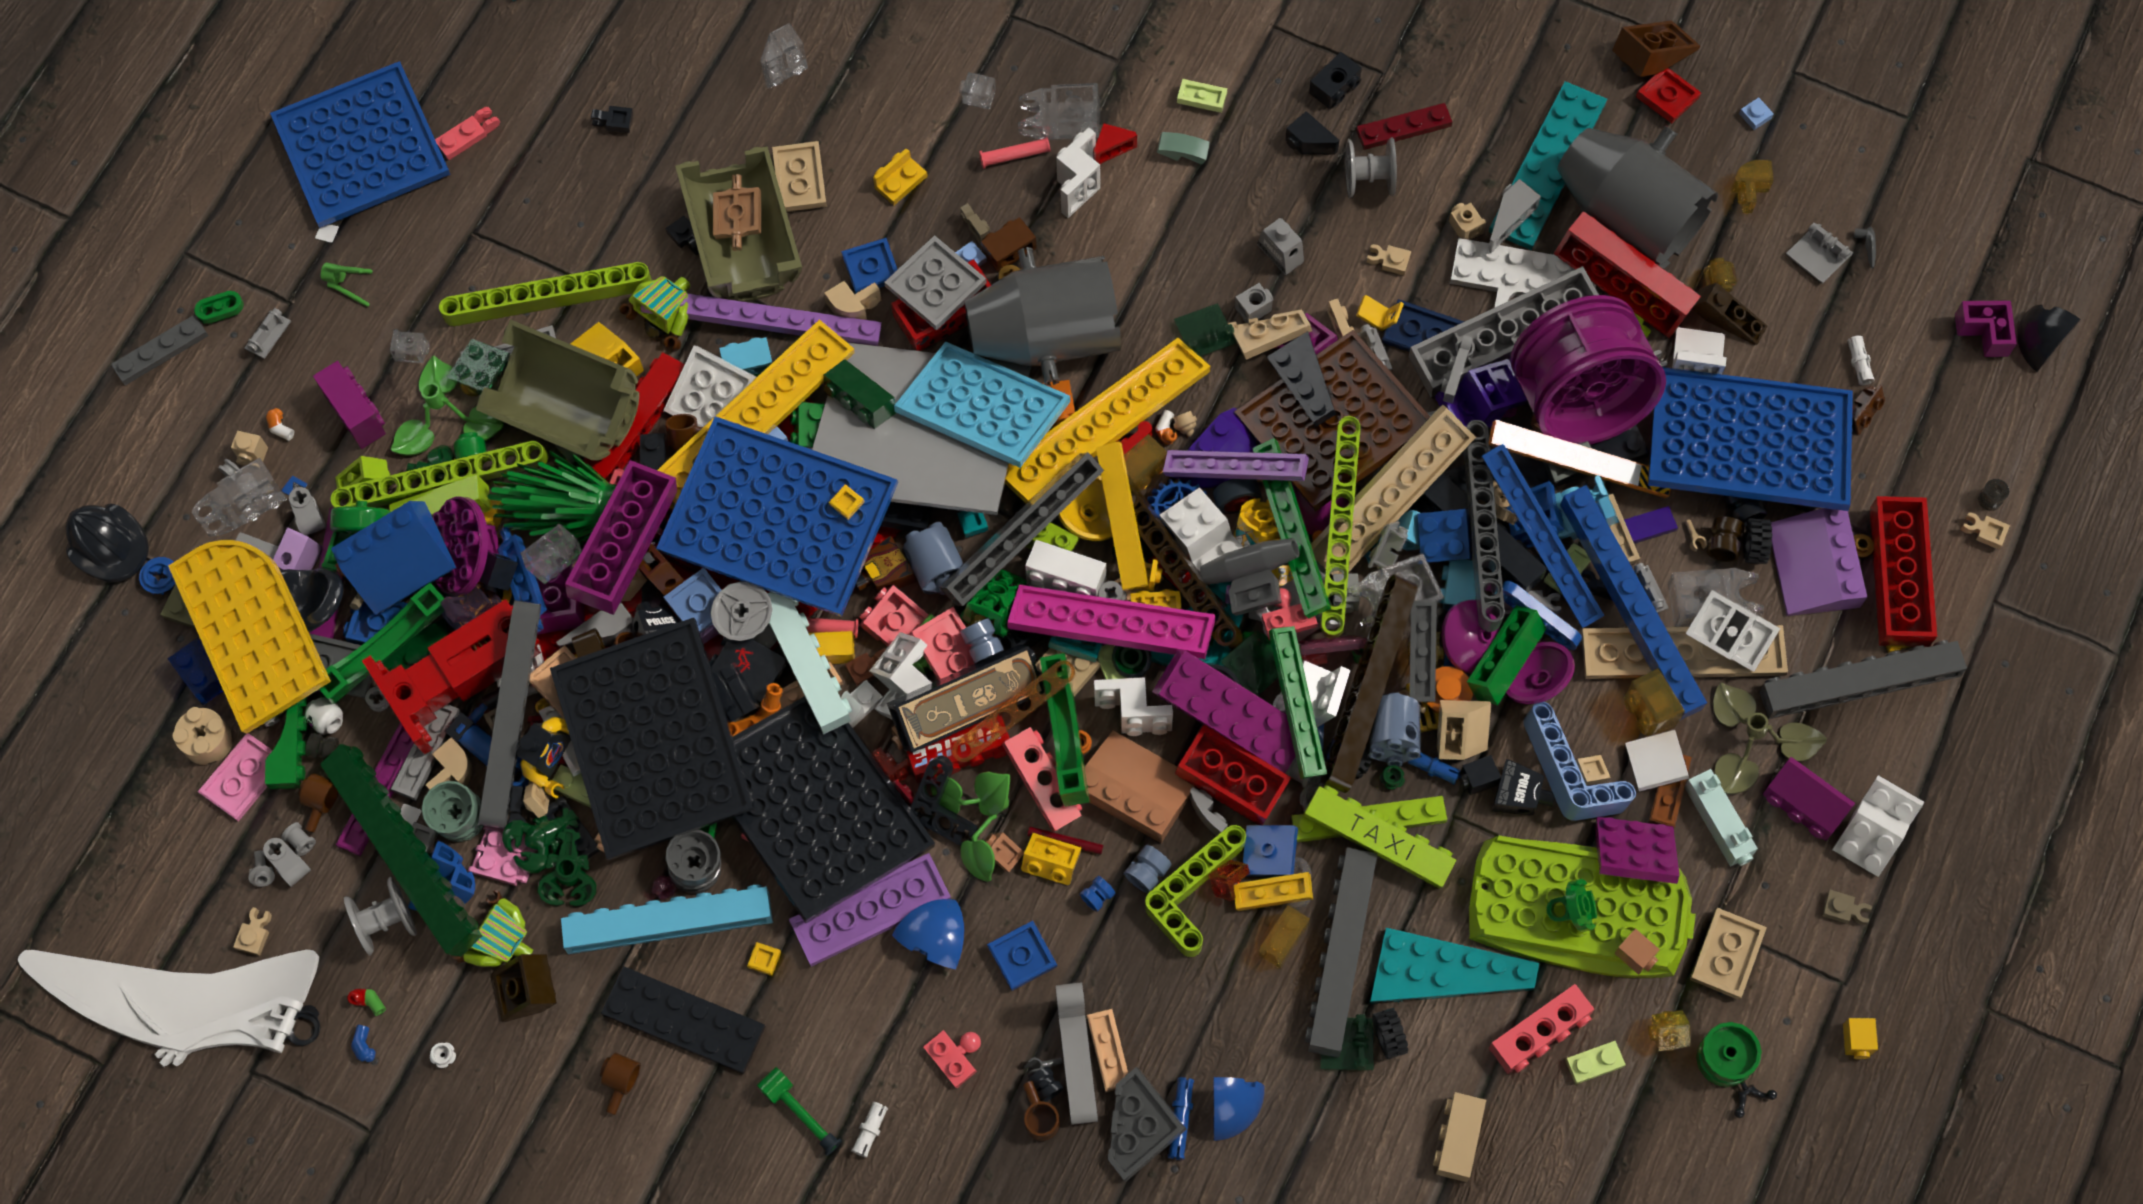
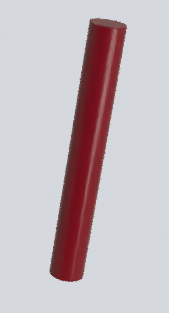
[1027,827,1104,855]

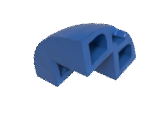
[408,841,475,910]
[892,899,964,970]
[1213,1077,1265,1141]

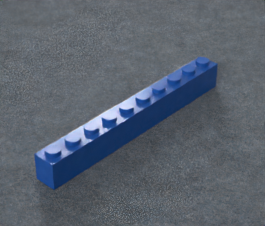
[1560,485,1707,721]

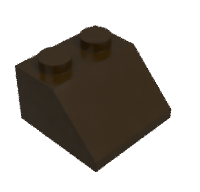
[492,954,557,1022]

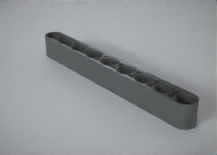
[1463,420,1505,632]
[479,600,541,829]

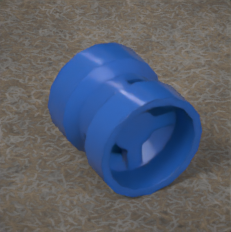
[1079,876,1115,912]

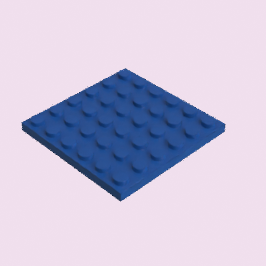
[270,61,451,228]

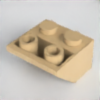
[1436,700,1491,760]

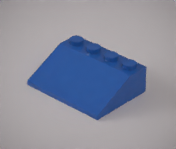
[331,501,456,615]

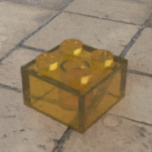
[1624,668,1685,737]

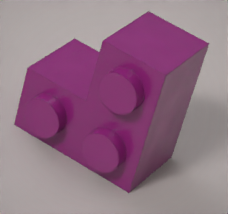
[1955,301,2017,357]

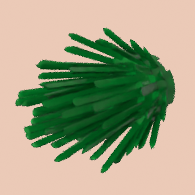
[488,451,617,550]

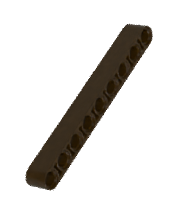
[1128,476,1243,649]
[1321,574,1417,793]

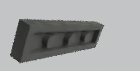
[111,314,208,386]
[1410,601,1437,703]

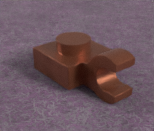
[845,648,886,687]

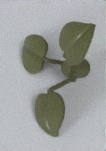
[1713,683,1827,794]

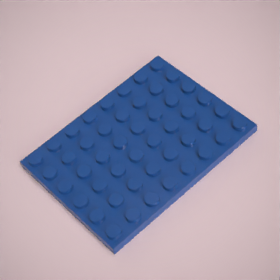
[1648,367,1853,511]
[656,416,898,617]

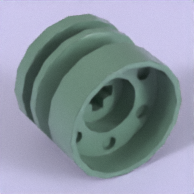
[422,781,483,842]

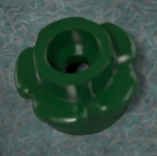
[1380,765,1405,790]

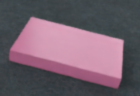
[198,733,273,822]

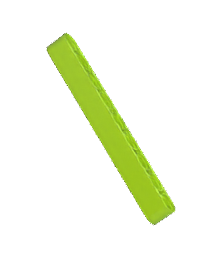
[439,262,652,326]
[1321,416,1360,639]
[331,441,548,507]

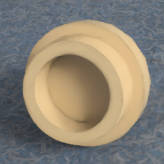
[1173,411,1197,437]

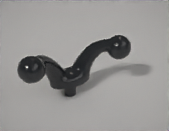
[1734,1082,1777,1118]

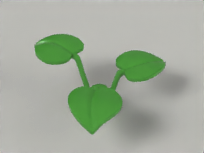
[391,356,504,456]
[930,772,1010,882]

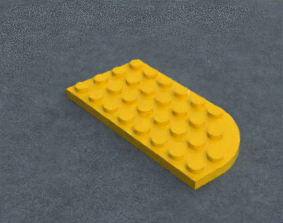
[168,540,331,734]

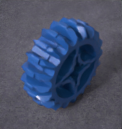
[1146,478,1207,542]

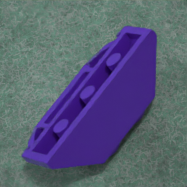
[1173,408,1257,489]

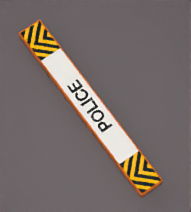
[1488,420,1671,498]

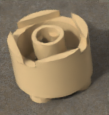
[173,707,233,765]

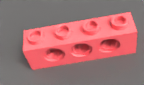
[1002,727,1082,832]
[1489,984,1595,1074]

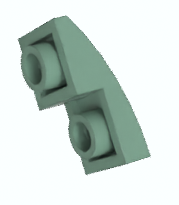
[1157,132,1210,165]

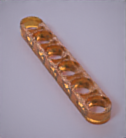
[952,660,1076,762]

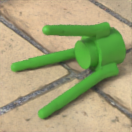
[321,262,373,307]

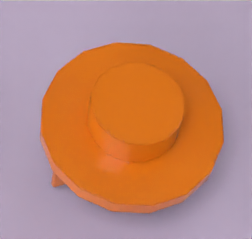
[1426,666,1473,714]

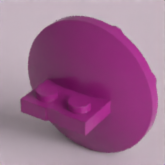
[433,496,499,596]

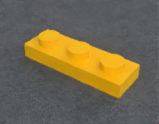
[1233,872,1313,911]

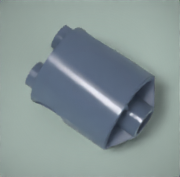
[903,522,964,595]
[1369,693,1420,767]

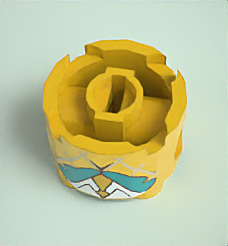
[1234,498,1281,548]

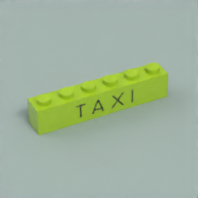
[1303,785,1456,889]

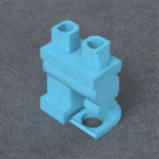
[1555,475,1619,540]

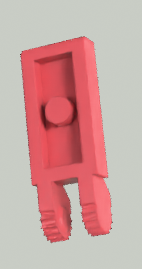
[435,107,500,160]

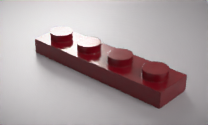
[1356,103,1452,150]

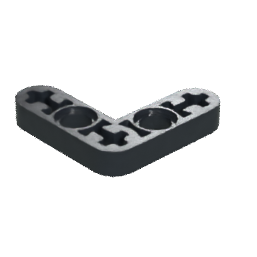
[910,756,980,846]

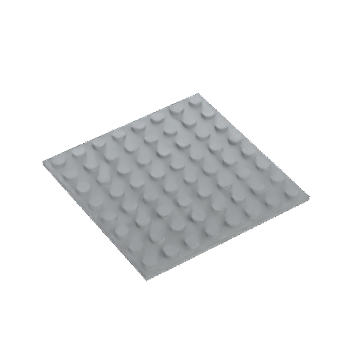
[812,343,1031,515]

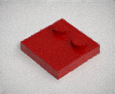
[1635,68,1701,124]

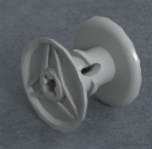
[1345,137,1397,198]
[711,581,777,648]
[344,877,417,956]

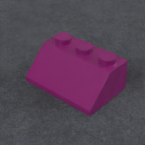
[1763,757,1855,841]

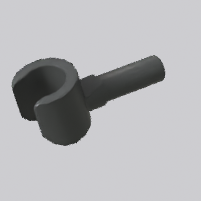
[1024,1057,1063,1078]

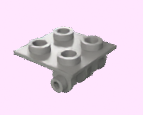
[1786,223,1853,284]

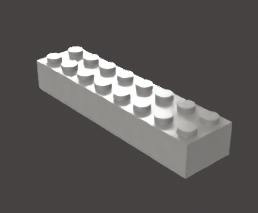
[1409,267,1599,398]

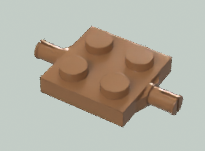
[713,174,761,251]

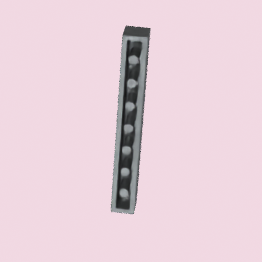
[939,452,1104,606]
[1759,640,1967,719]
[1305,847,1377,1058]

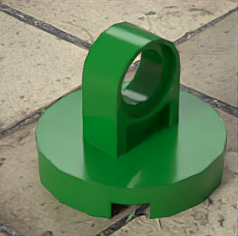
[1546,878,1597,932]

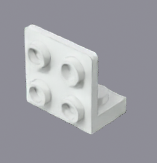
[1672,327,1727,374]

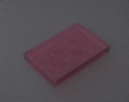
[1298,635,1367,655]

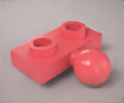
[1261,588,1318,640]
[924,1030,981,1088]

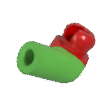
[347,988,386,1016]

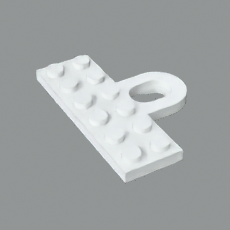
[1450,238,1596,308]

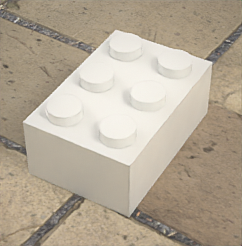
[1025,540,1106,597]

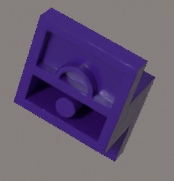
[1435,359,1528,427]

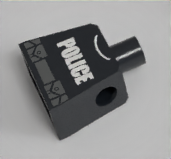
[631,601,680,638]
[1492,759,1555,816]

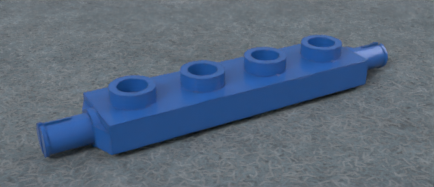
[498,527,547,632]

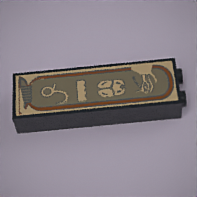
[886,644,1045,752]

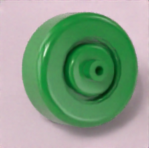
[330,501,391,535]

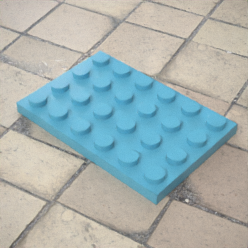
[894,342,1070,468]

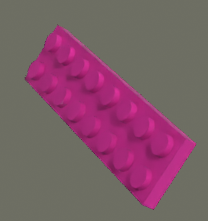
[1007,585,1215,659]

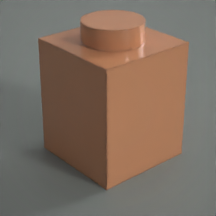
[1614,928,1660,975]

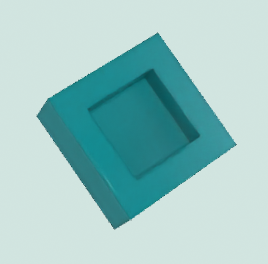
[957,511,989,538]

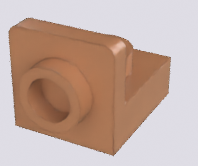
[984,832,1024,872]

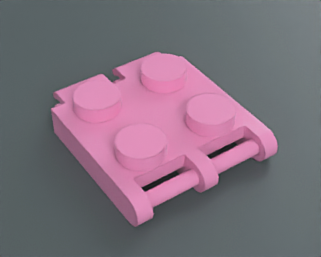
[467,826,538,886]

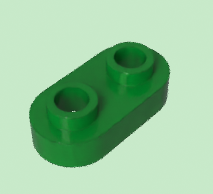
[194,291,244,324]

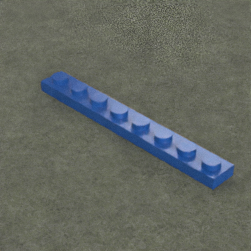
[1481,443,1604,628]

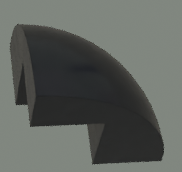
[2018,304,2081,372]

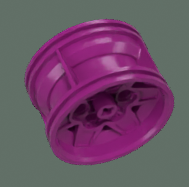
[1510,295,1666,445]

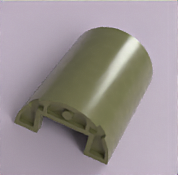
[675,146,802,302]
[476,319,639,460]

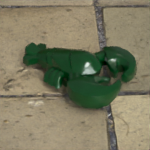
[502,808,579,874]
[537,829,597,906]

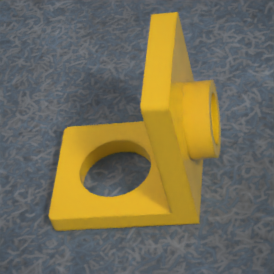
[1356,295,1404,331]

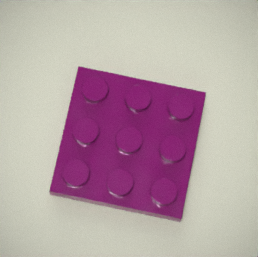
[1595,817,1680,884]

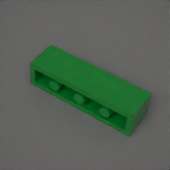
[1467,605,1547,706]

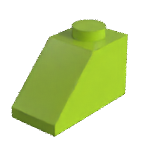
[335,456,390,499]

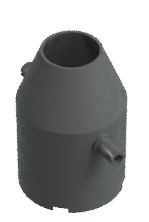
[1557,125,1718,269]
[965,247,1121,386]

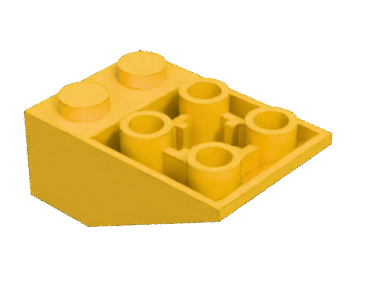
[570,322,644,377]

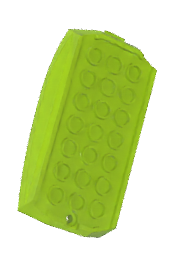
[1469,835,1696,978]

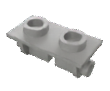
[244,308,291,359]
[1357,324,1393,370]
[1368,521,1408,574]
[1634,563,1669,613]

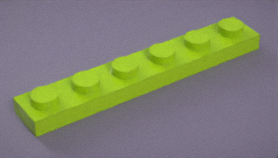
[1291,796,1447,842]

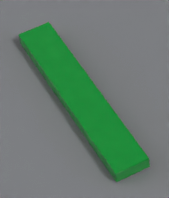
[1268,626,1327,779]

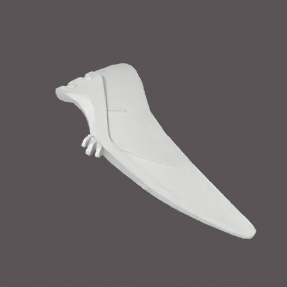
[18,950,319,1067]

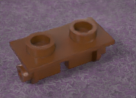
[1852,385,1885,435]

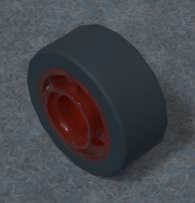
[1213,479,1262,514]

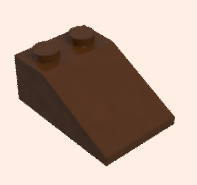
[1612,20,1700,77]

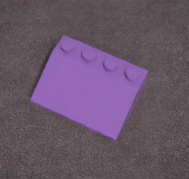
[1771,508,1867,616]

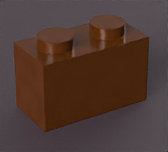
[981,217,1037,273]

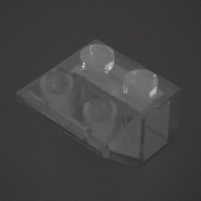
[760,23,808,88]

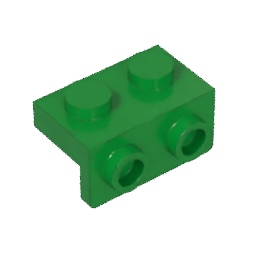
[790,402,825,447]

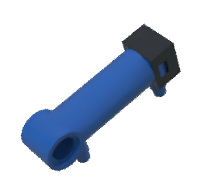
[444,703,530,790]

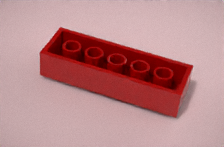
[1553,211,1701,338]
[1870,496,1937,647]

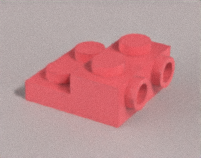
[859,585,929,646]

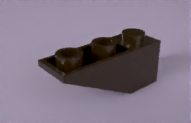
[1692,282,1768,345]

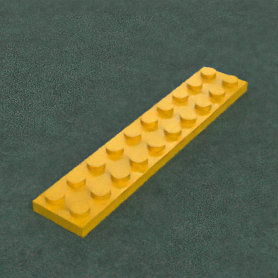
[657,319,855,506]
[1005,338,1210,504]

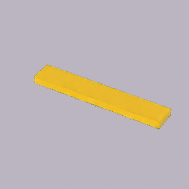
[1096,441,1149,591]

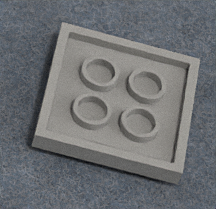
[884,235,987,330]

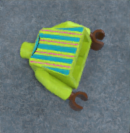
[620,277,691,351]
[451,890,533,967]

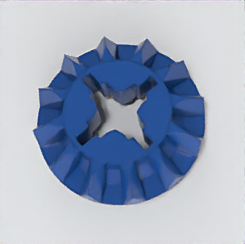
[139,557,176,595]

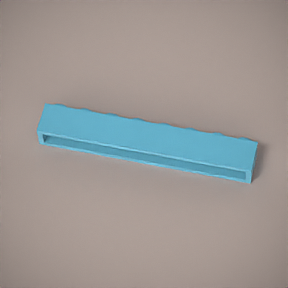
[561,885,773,954]

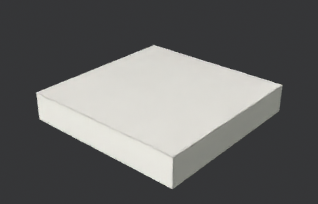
[1625,730,1689,791]

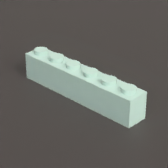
[767,592,852,734]

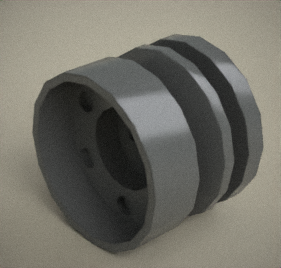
[666,830,721,894]

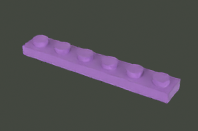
[1163,450,1309,481]

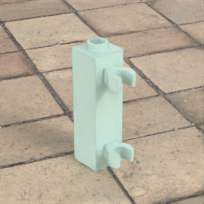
[1684,769,1758,867]

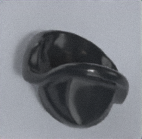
[65,504,149,582]
[281,568,343,632]

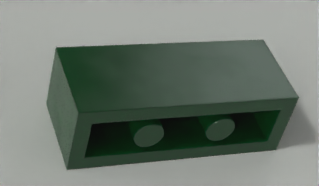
[823,359,896,429]

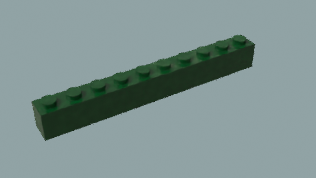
[320,744,483,957]

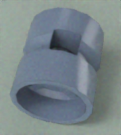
[960,618,1004,664]
[1124,845,1172,894]

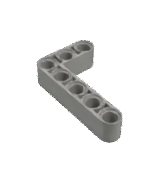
[1056,982,1098,1125]

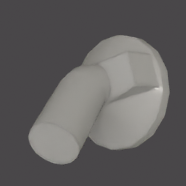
[248,851,275,887]

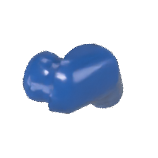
[351,1025,376,1062]

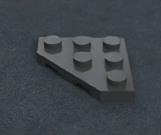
[1108,1067,1187,1181]

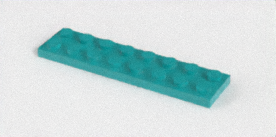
[1488,81,1607,251]

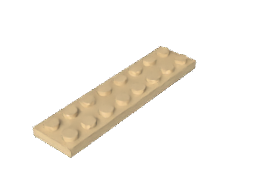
[1311,405,1476,575]
[1581,625,1788,679]

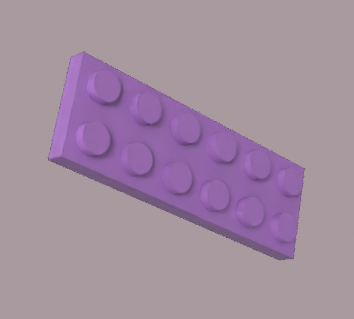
[789,853,951,967]

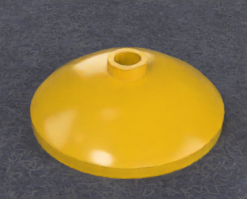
[1058,475,1113,541]

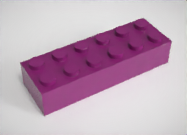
[565,460,677,615]
[1152,649,1295,773]

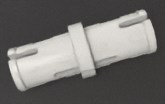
[1847,336,1875,386]
[851,1102,888,1158]

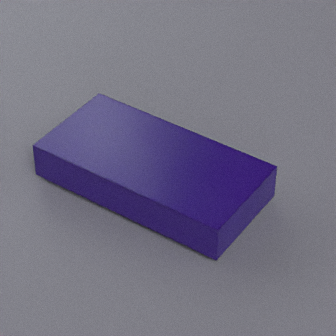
[1624,506,1678,544]

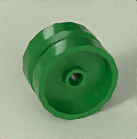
[1696,1022,1762,1087]

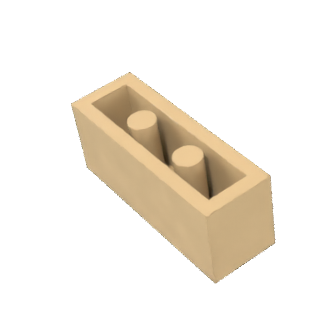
[1433,1092,1486,1182]

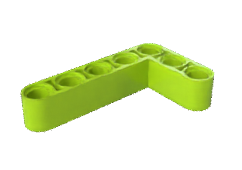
[1145,825,1246,957]

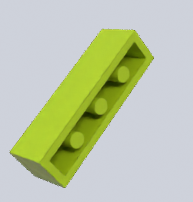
[389,474,491,517]

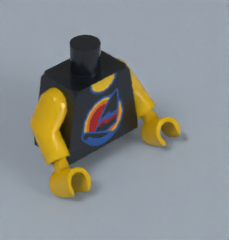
[516,717,571,798]

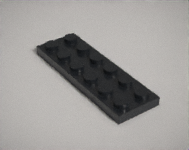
[601,966,766,1074]

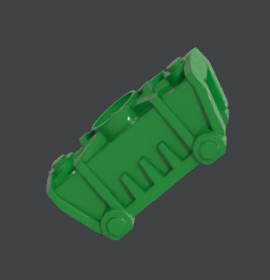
[960,570,1027,638]

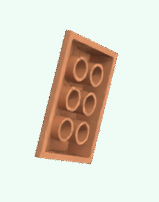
[1085,730,1196,844]

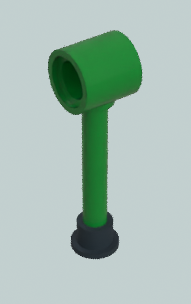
[756,1067,842,1156]

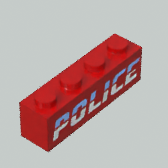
[906,716,1010,783]

